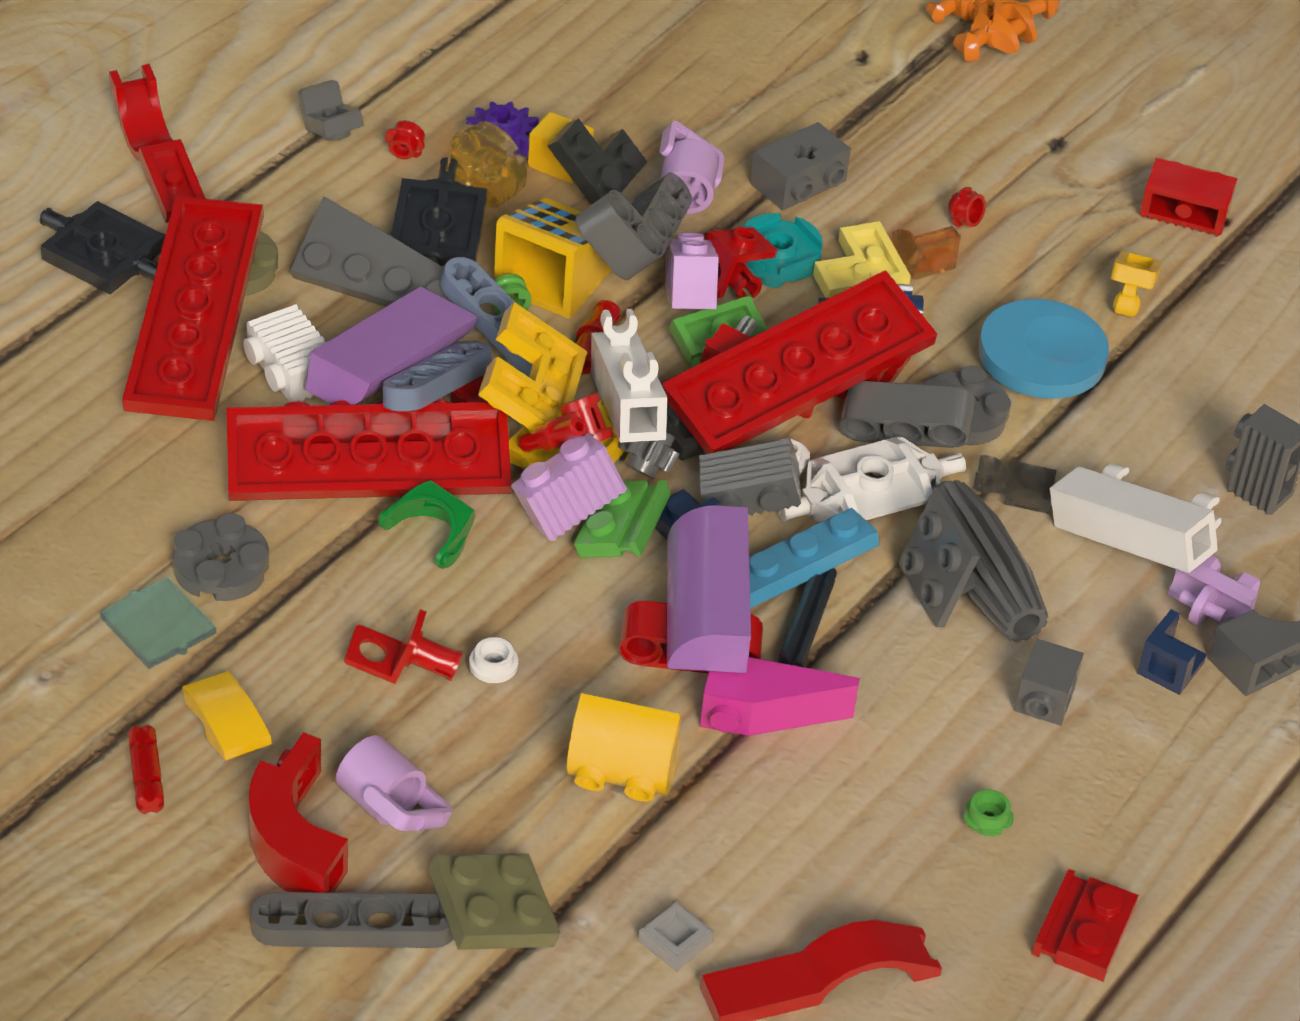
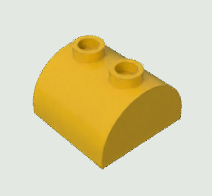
[567,693,681,802]

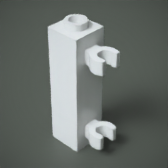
[591,309,667,443]
[1050,463,1222,573]

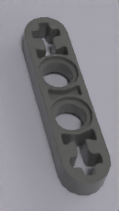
[250,892,454,948]

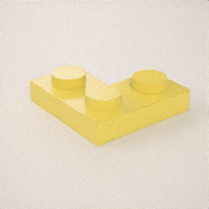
[813,221,911,298]

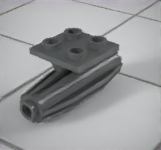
[898,480,1048,642]

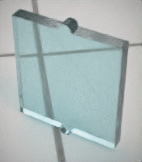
[100,577,216,669]

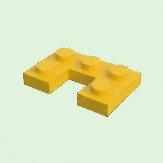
[478,302,587,432]

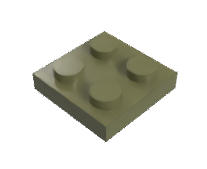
[428,853,561,950]

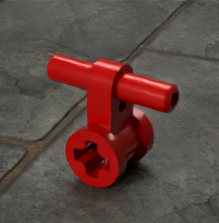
[519,392,614,453]

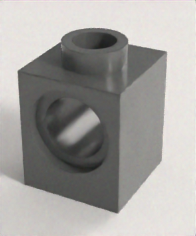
[1014,639,1084,726]

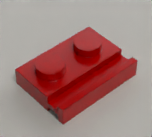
[1032,868,1139,982]

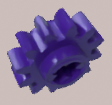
[466,102,539,163]

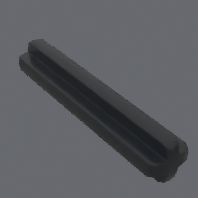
[777,568,837,667]

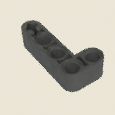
[576,172,692,280]

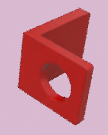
[706,227,778,298]

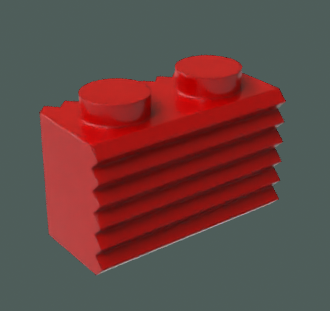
[1140,158,1238,237]

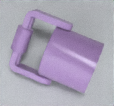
[659,121,724,214]
[336,735,454,831]

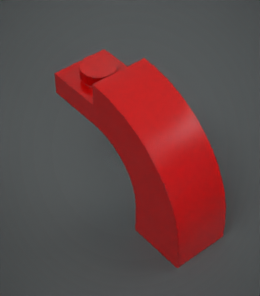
[249,732,348,893]

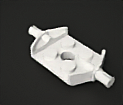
[777,436,966,523]

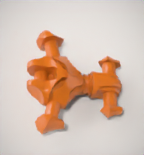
[926,0,1060,63]

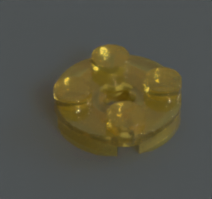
[448,121,527,208]

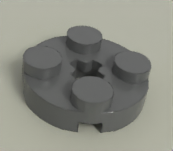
[923,365,1011,446]
[173,513,269,601]

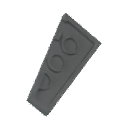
[290,196,458,307]

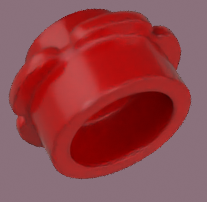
[385,120,425,159]
[948,187,986,228]

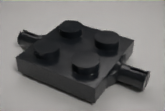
[391,157,488,266]
[40,201,165,295]

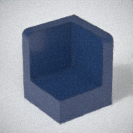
[1137,609,1206,695]

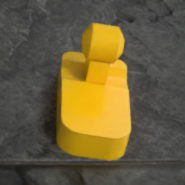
[1110,251,1163,318]

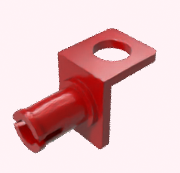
[344,609,463,684]

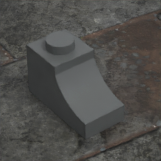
[1208,609,1300,697]

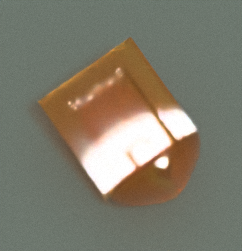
[892,226,961,280]

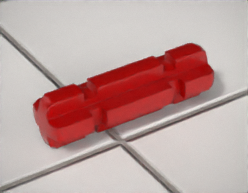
[128,724,165,814]

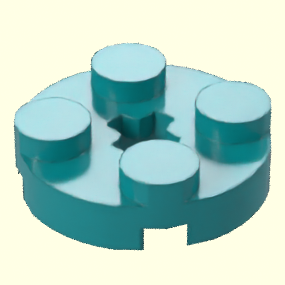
[742,213,823,288]

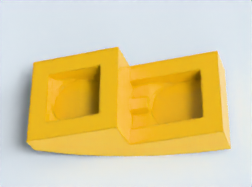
[182,671,272,761]

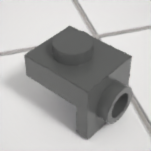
[298,80,364,141]

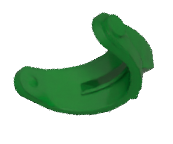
[378,480,475,569]

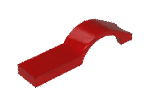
[109,63,206,223]
[700,920,942,1021]

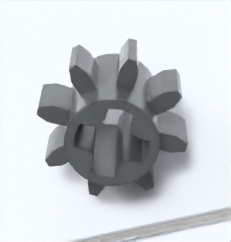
[619,432,679,479]

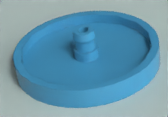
[978,299,1109,399]

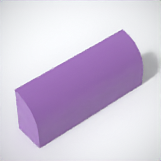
[305,286,478,405]
[667,506,751,673]

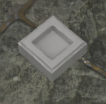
[638,901,714,972]

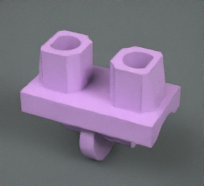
[1168,555,1260,626]

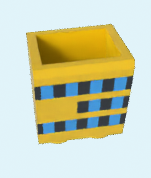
[494,198,612,319]

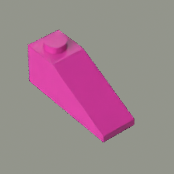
[700,657,860,736]

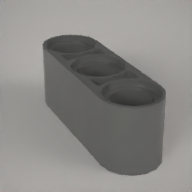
[839,381,976,448]

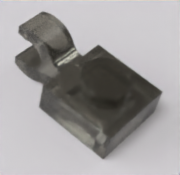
[973,455,1056,514]

